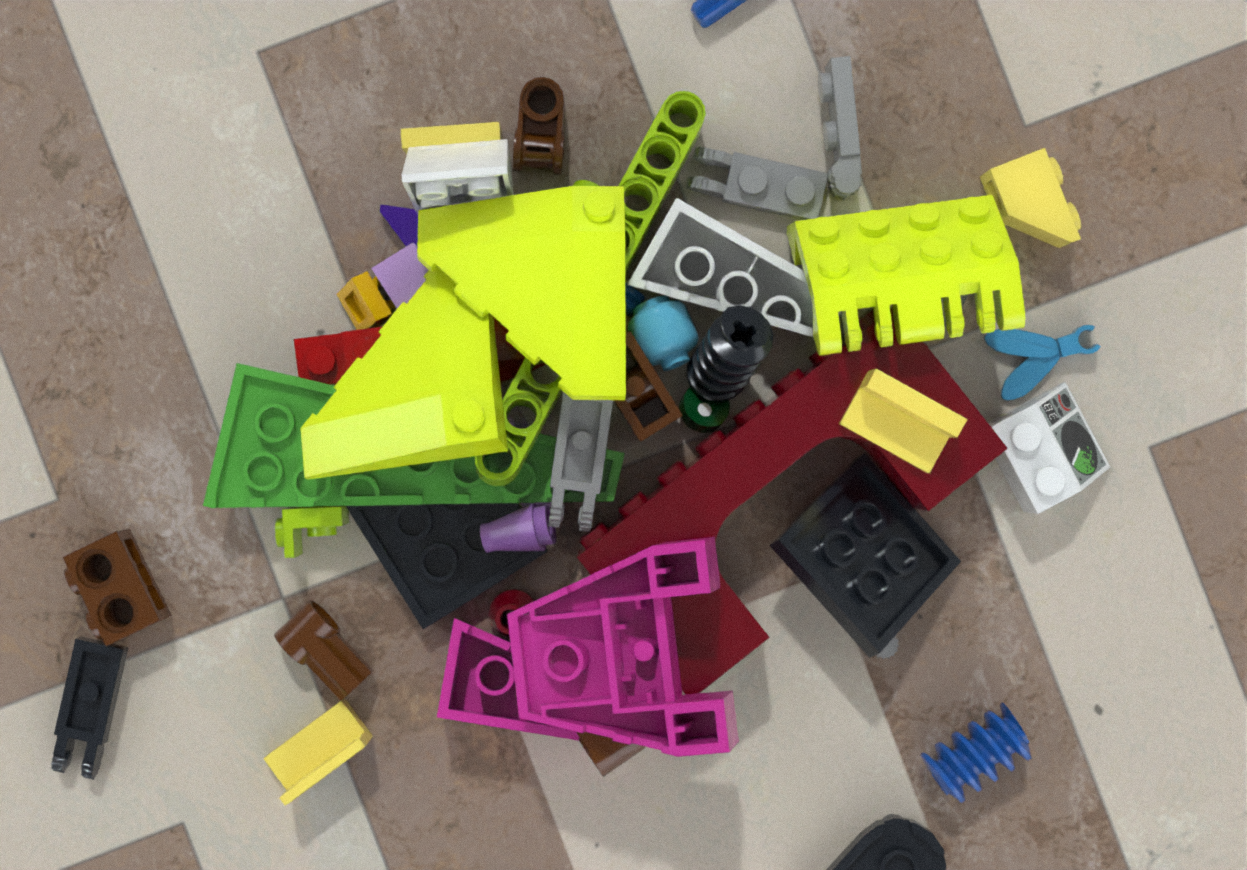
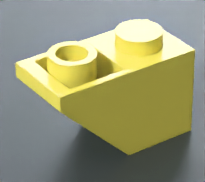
[980,148,1081,248]

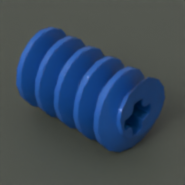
[920,702,1032,803]

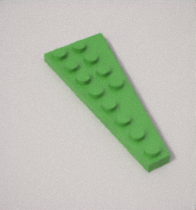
[203,363,625,508]

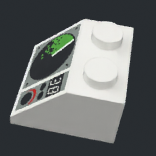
[988,382,1110,514]

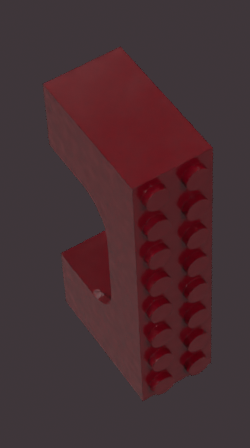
[577,307,1008,695]

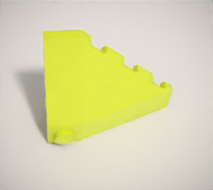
[417,186,626,400]
[300,267,508,480]

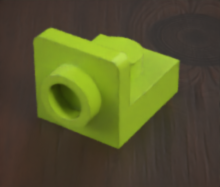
[275,506,350,558]

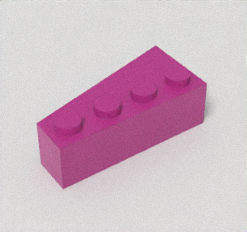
[437,618,579,741]

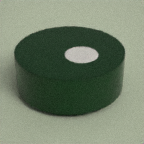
[679,387,730,433]

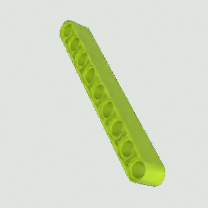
[474,91,706,487]

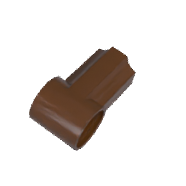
[274,600,374,701]

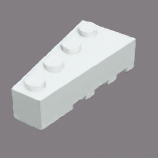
[627,198,841,337]

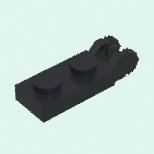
[51,637,129,780]

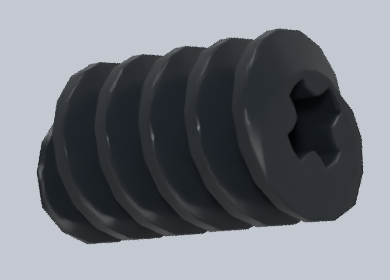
[686,305,773,402]

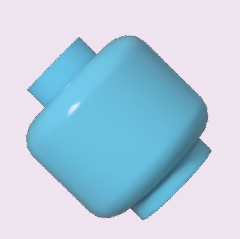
[628,295,699,371]

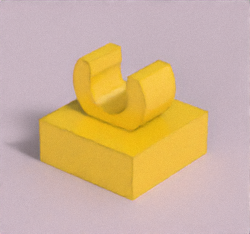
[336,271,396,330]

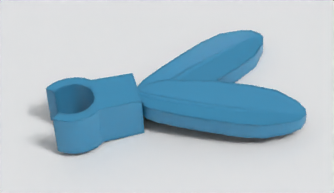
[984,325,1101,401]

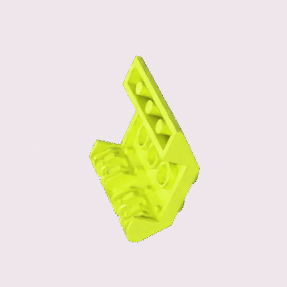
[787,195,1026,356]

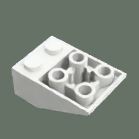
[402,139,514,215]

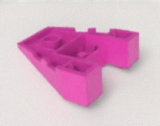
[507,537,739,757]

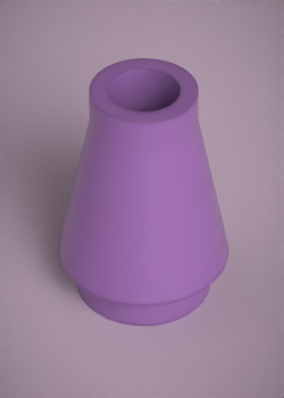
[480,503,556,553]

